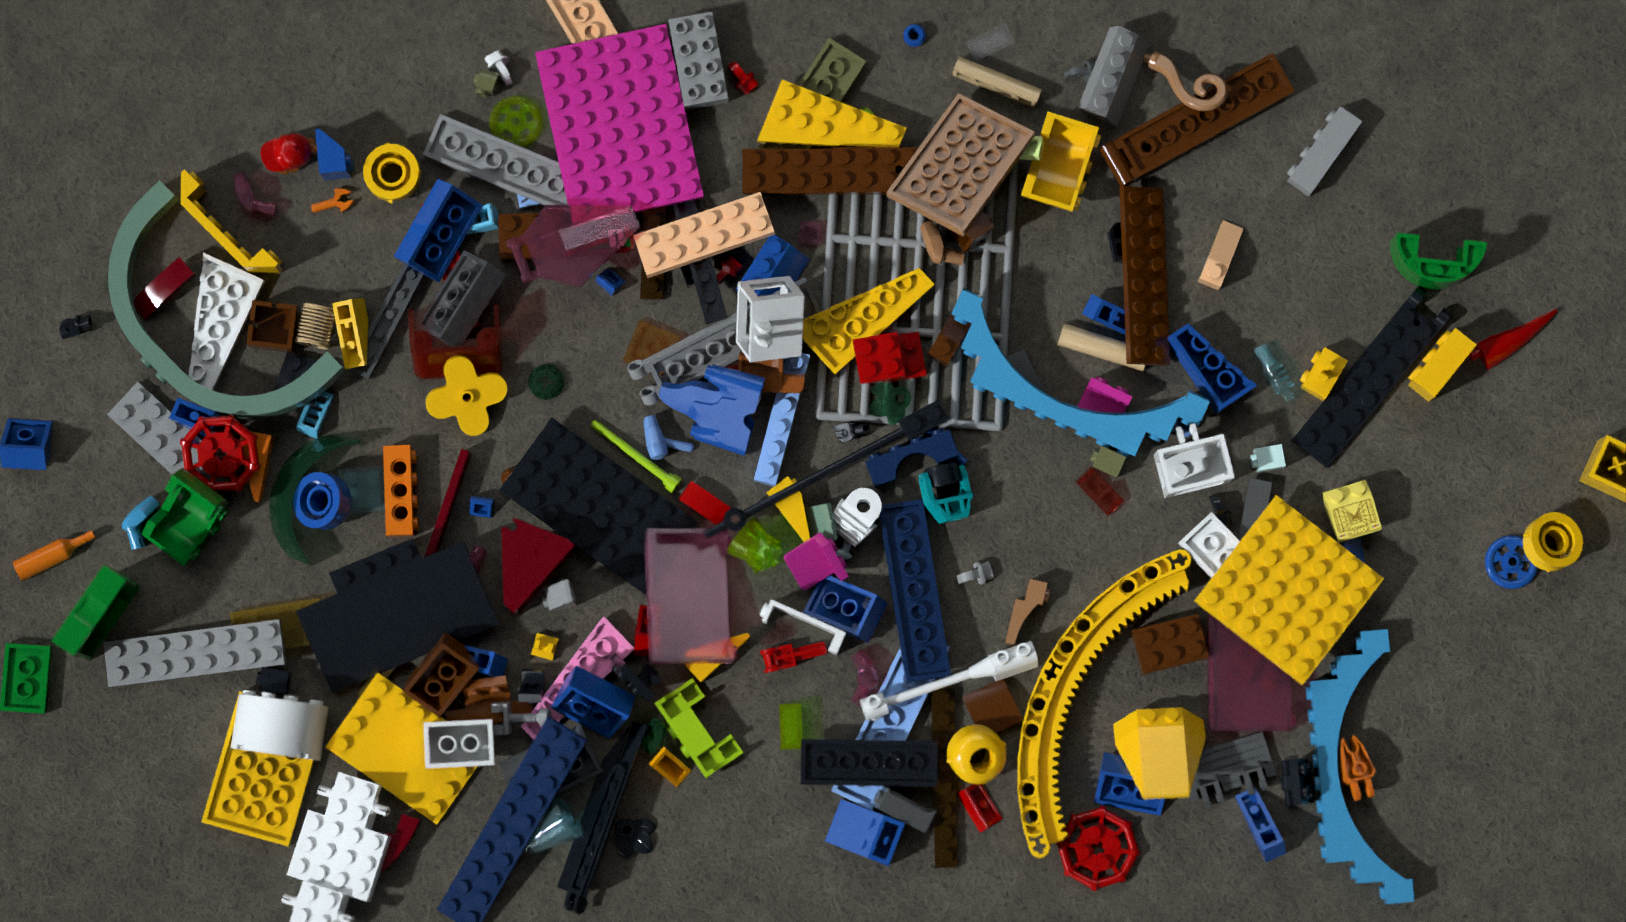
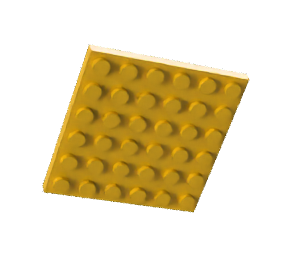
[1194,495,1384,685]

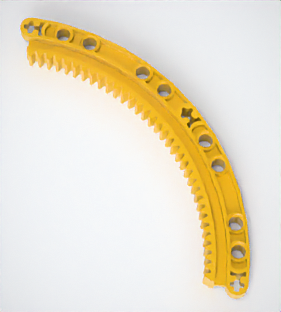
[1018,549,1191,858]

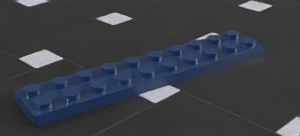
[437,716,588,922]

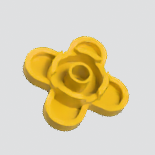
[425,355,507,436]

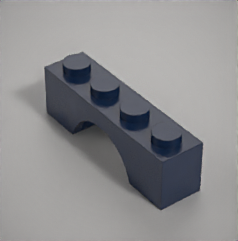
[865,428,959,488]

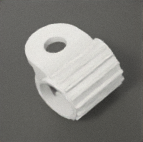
[833,488,882,547]

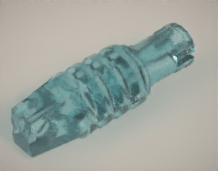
[1254,344,1295,402]

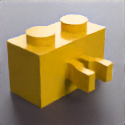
[1299,347,1348,401]

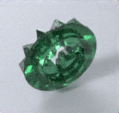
[528,364,564,400]
[643,718,667,755]

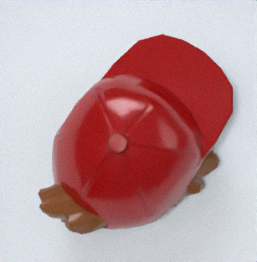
[260,133,317,174]

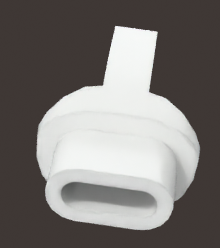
[485,50,512,86]

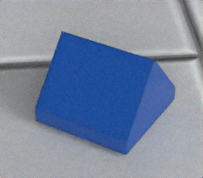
[596,267,625,296]
[470,495,495,518]

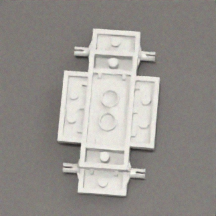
[282,772,391,922]

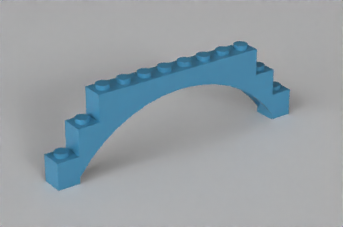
[952,288,1210,457]
[1305,629,1414,904]

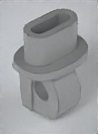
[956,561,994,585]

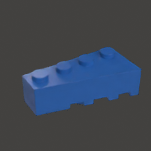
[1167,324,1257,414]

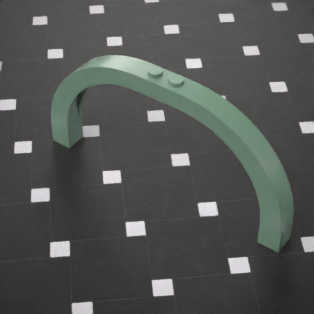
[108,180,346,419]

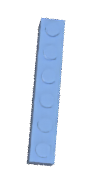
[754,353,810,487]

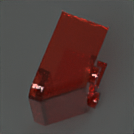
[408,305,503,380]

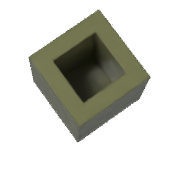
[1090,446,1126,478]

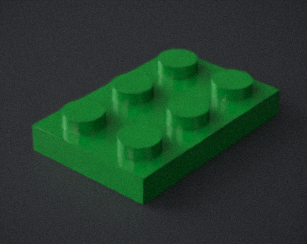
[0,643,52,714]

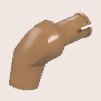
[920,221,965,266]

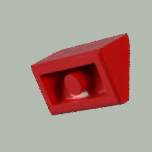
[957,784,1002,832]

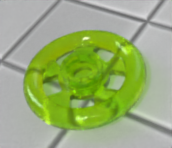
[489,96,542,147]

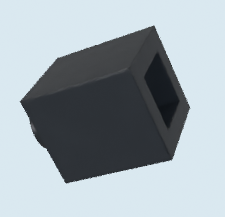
[256,667,291,695]

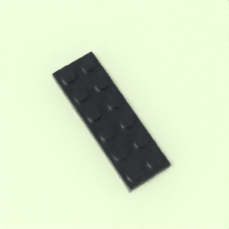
[801,739,938,787]

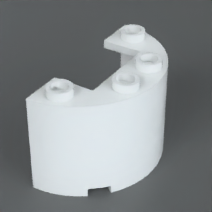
[231,690,329,761]

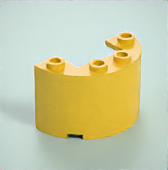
[1021,112,1101,212]

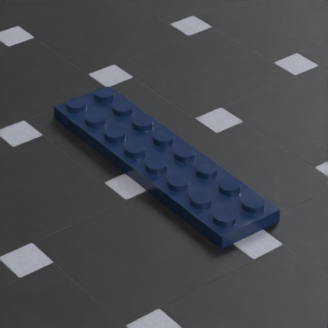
[879,499,951,683]

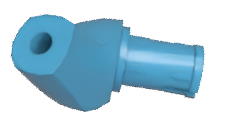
[122,496,160,550]

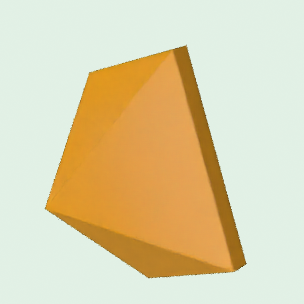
[649,747,692,787]

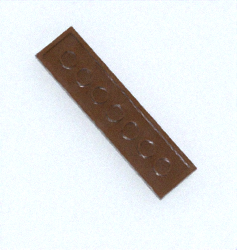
[1119,186,1170,366]

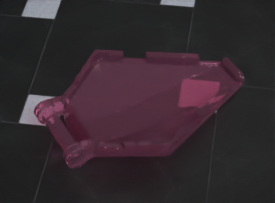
[506,205,640,288]

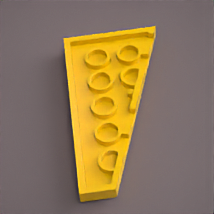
[757,79,907,147]
[802,268,935,375]

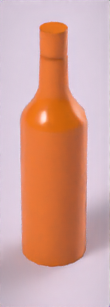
[13,530,96,581]

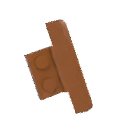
[738,350,806,393]
[444,675,534,724]

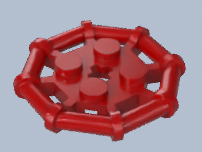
[179,414,261,492]
[1055,806,1141,891]

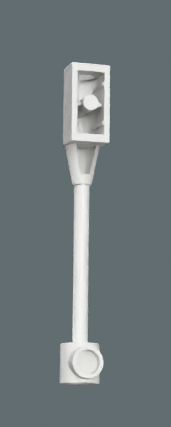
[860,641,1038,721]

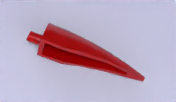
[1468,309,1557,370]

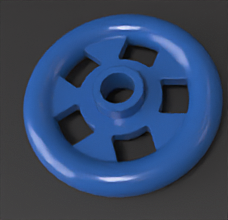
[1485,535,1538,589]

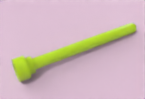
[591,420,683,493]

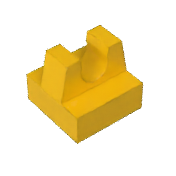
[531,633,559,661]

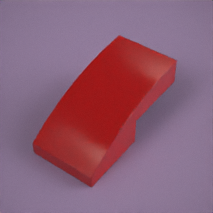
[679,481,731,525]

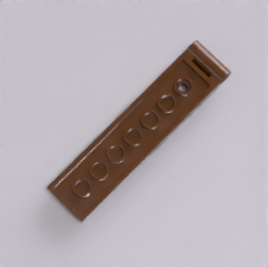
[1099,53,1295,187]
[742,147,919,195]

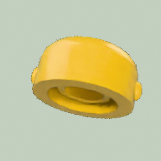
[363,142,422,204]
[1522,512,1583,572]
[947,724,1007,784]

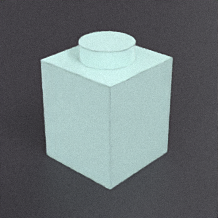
[1250,444,1286,473]

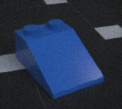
[803,575,887,643]

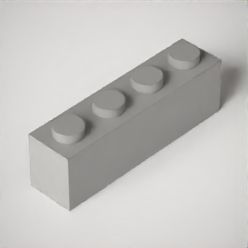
[1287,106,1362,197]

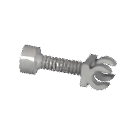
[491,702,552,735]

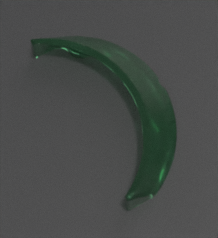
[269,434,364,566]

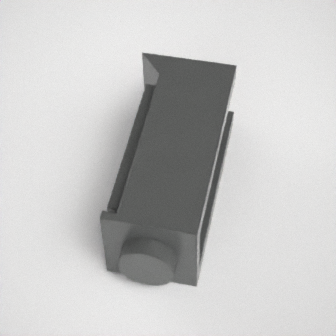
[873,786,937,833]

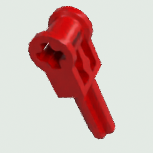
[759,642,827,673]

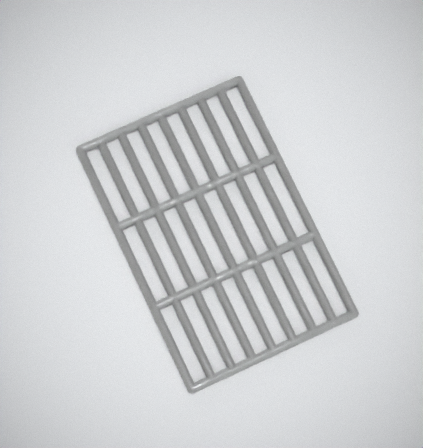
[815,146,1019,431]

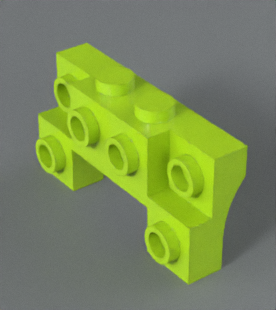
[655,678,743,778]

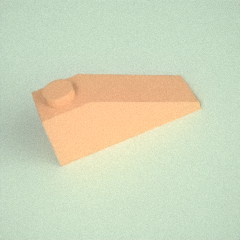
[1198,220,1243,290]

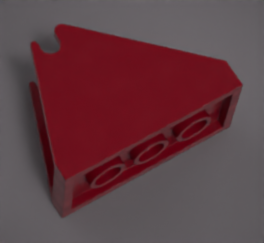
[501,518,577,615]

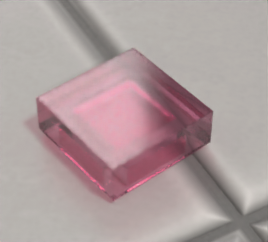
[798,221,823,246]

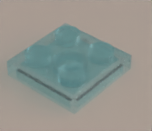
[338,466,385,514]

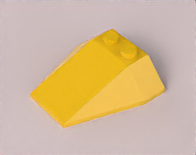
[1113,707,1206,799]

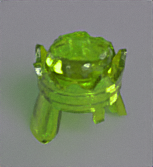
[727,517,782,575]

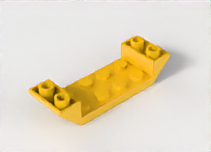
[181,169,284,273]

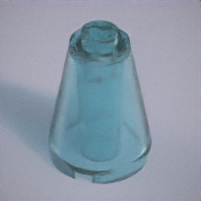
[524,798,583,855]

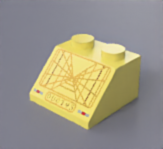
[1323,480,1382,543]

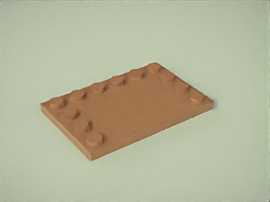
[887,93,1035,236]

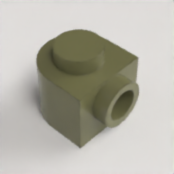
[474,68,500,98]

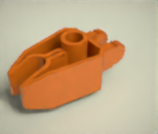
[1337,735,1376,801]

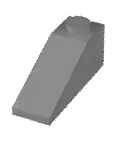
[542,579,577,612]

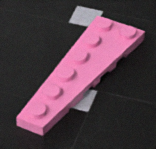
[521,617,634,740]

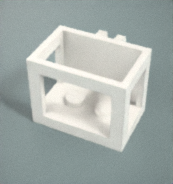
[736,276,804,362]
[1154,423,1235,499]

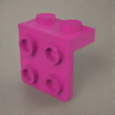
[1077,376,1132,413]
[784,532,849,590]

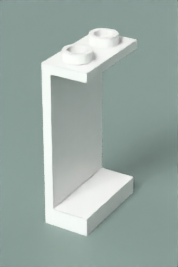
[760,600,846,655]

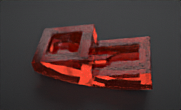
[1075,466,1124,516]

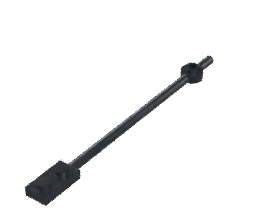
[703,400,949,539]

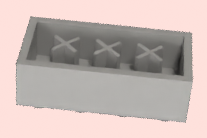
[668,12,729,111]

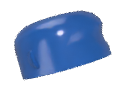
[293,472,352,530]

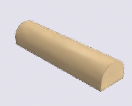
[953,56,1042,108]
[1057,323,1145,372]

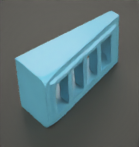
[466,203,499,235]
[296,391,334,439]

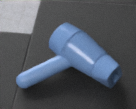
[643,415,694,460]

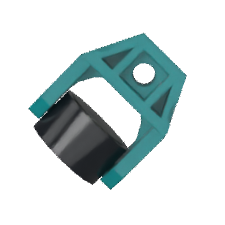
[919,462,973,524]

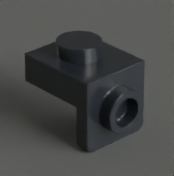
[518,669,546,704]

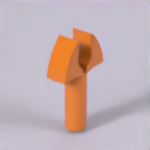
[311,188,354,213]

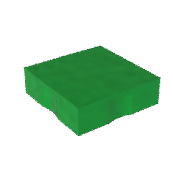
[51,565,141,661]

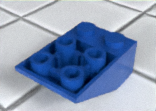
[825,799,905,866]

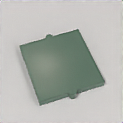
[805,503,838,540]

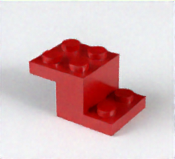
[852,331,927,385]

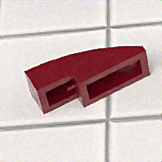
[133,257,196,320]
[379,814,421,874]

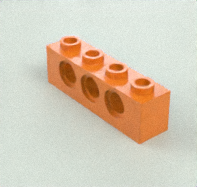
[383,445,419,537]

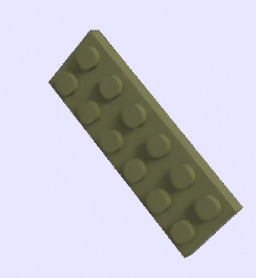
[757,38,867,149]

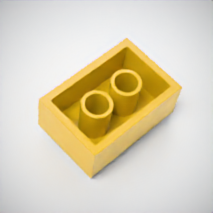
[1408,328,1477,402]

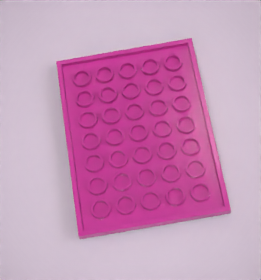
[535,24,704,226]

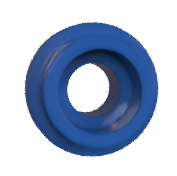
[903,24,925,47]

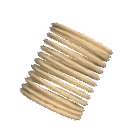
[294,303,335,349]

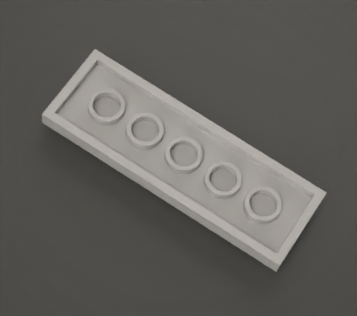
[107,382,237,493]

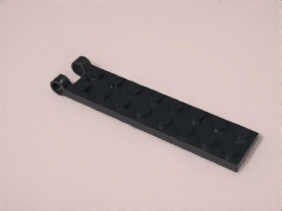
[1292,287,1452,469]

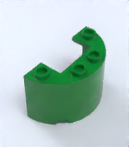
[1390,233,1487,290]
[141,468,229,566]

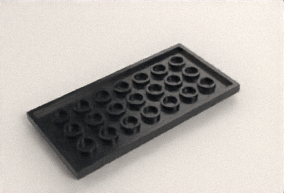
[499,417,698,595]

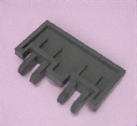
[1188,732,1276,809]

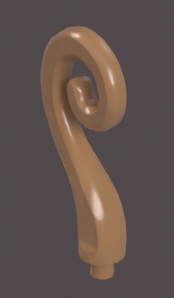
[1143,52,1228,111]

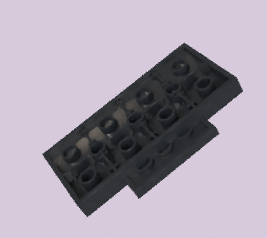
[296,538,499,693]

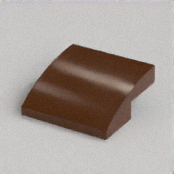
[962,679,1023,734]

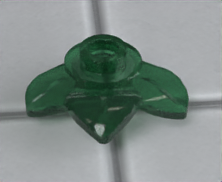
[869,382,911,426]

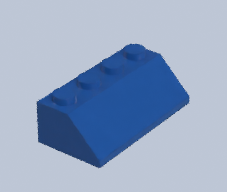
[394,179,483,282]

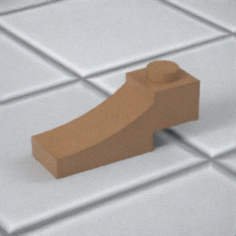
[1005,579,1050,646]

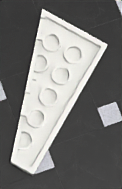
[189,253,265,391]

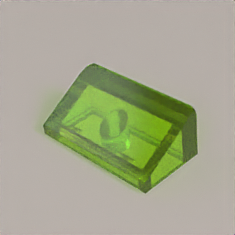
[779,703,803,750]

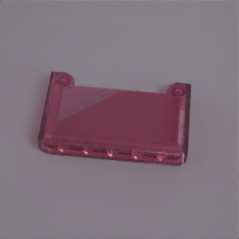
[644,529,737,664]
[1207,612,1296,732]

